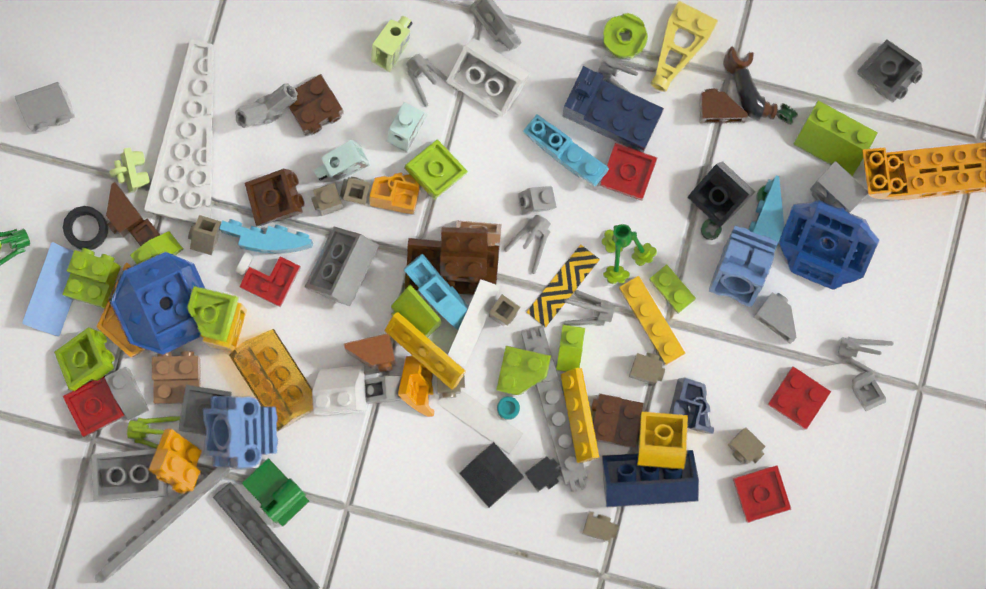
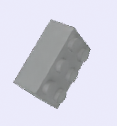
[91,449,168,502]

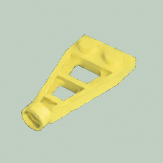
[650,0,718,92]

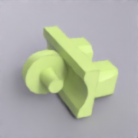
[109,147,149,193]

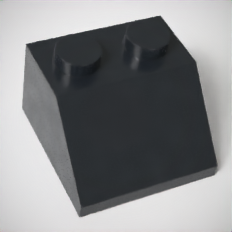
[687,161,756,227]
[459,442,524,508]

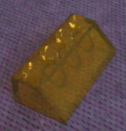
[229,329,313,432]

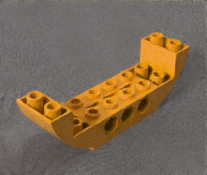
[862,142,986,200]

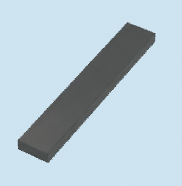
[213,482,320,589]

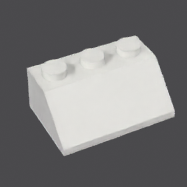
[446,38,530,117]

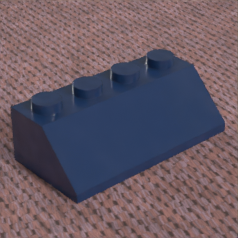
[602,450,699,507]

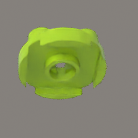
[603,13,648,59]

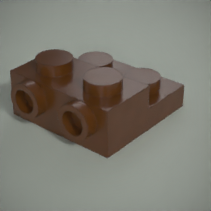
[289,74,344,136]
[245,168,305,226]
[440,227,488,281]
[591,393,644,448]

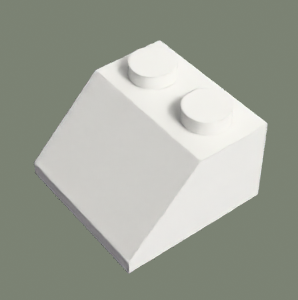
[312,365,367,415]

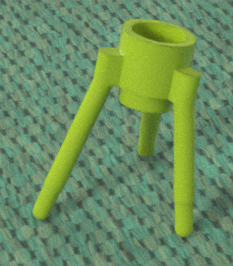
[127,416,181,449]

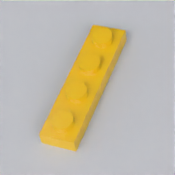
[619,276,686,366]
[384,312,466,390]
[560,368,599,463]

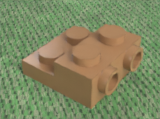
[152,351,201,404]

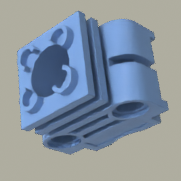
[709,226,778,308]
[203,396,278,469]

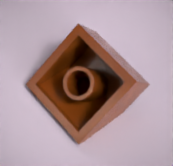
[344,333,396,373]

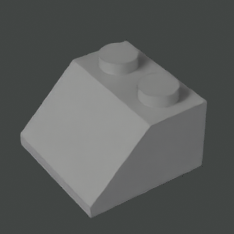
[15,82,75,132]

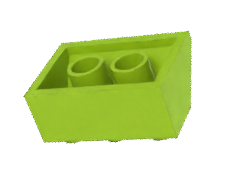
[793,100,878,176]

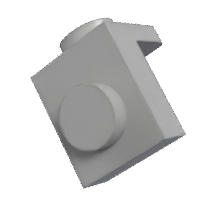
[518,186,557,215]
[852,371,886,411]

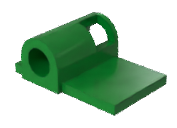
[242,458,310,527]

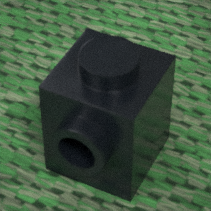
[525,456,561,492]

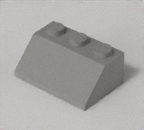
[305,226,379,306]

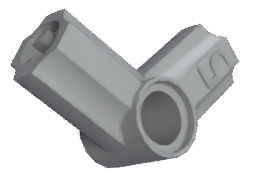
[235,83,298,128]

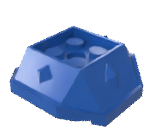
[779,200,880,290]
[110,252,206,355]

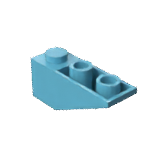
[748,175,784,249]

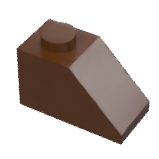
[699,88,748,123]
[106,182,144,237]

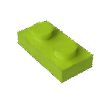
[649,264,696,314]

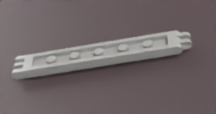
[521,325,587,492]
[95,466,230,583]

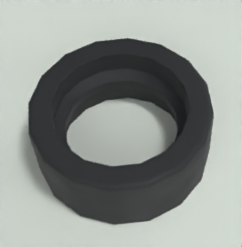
[62,206,108,250]

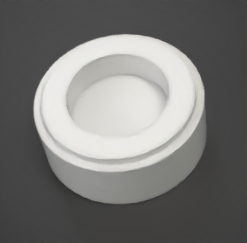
[235,252,253,275]

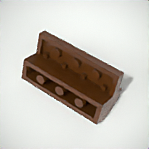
[405,238,500,295]

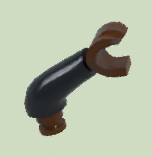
[723,46,778,121]

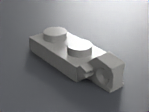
[470,0,522,51]

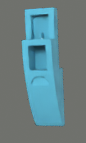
[523,114,609,187]
[219,219,313,254]
[404,254,469,330]

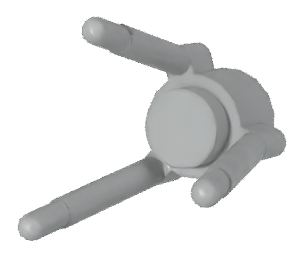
[406,54,458,107]
[598,55,655,92]
[504,215,551,274]
[564,290,614,325]
[838,336,894,378]

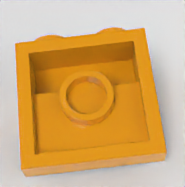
[149,428,202,493]

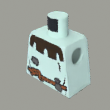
[387,102,427,152]
[314,140,370,181]

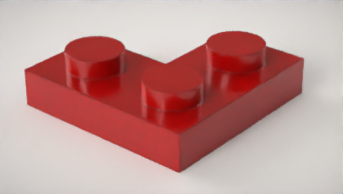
[239,256,301,308]

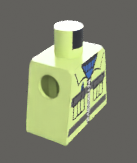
[371,16,413,72]

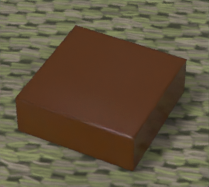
[130,218,160,246]

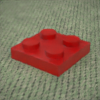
[600,143,657,201]
[767,366,831,430]
[63,376,125,438]
[733,465,791,523]

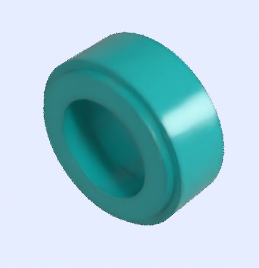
[497,396,520,420]

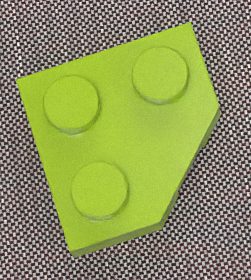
[187,286,239,342]
[496,346,551,395]

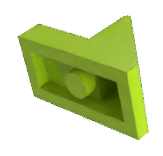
[556,325,585,372]

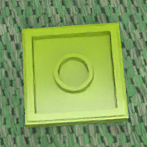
[404,139,468,200]

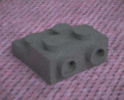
[857,39,923,102]
[178,385,232,436]

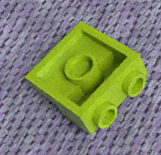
[62,248,121,309]
[54,327,115,391]

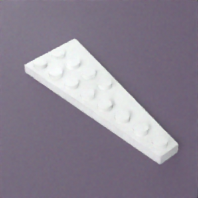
[144,39,213,224]

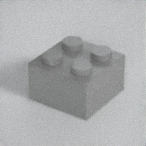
[810,161,868,213]

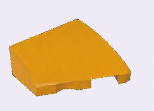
[369,172,421,215]
[398,356,434,417]

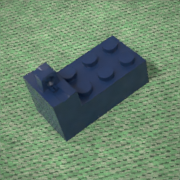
[562,66,664,153]

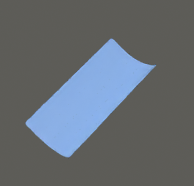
[22,242,74,336]

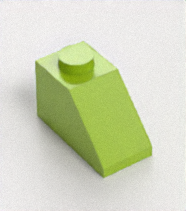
[130,231,183,264]

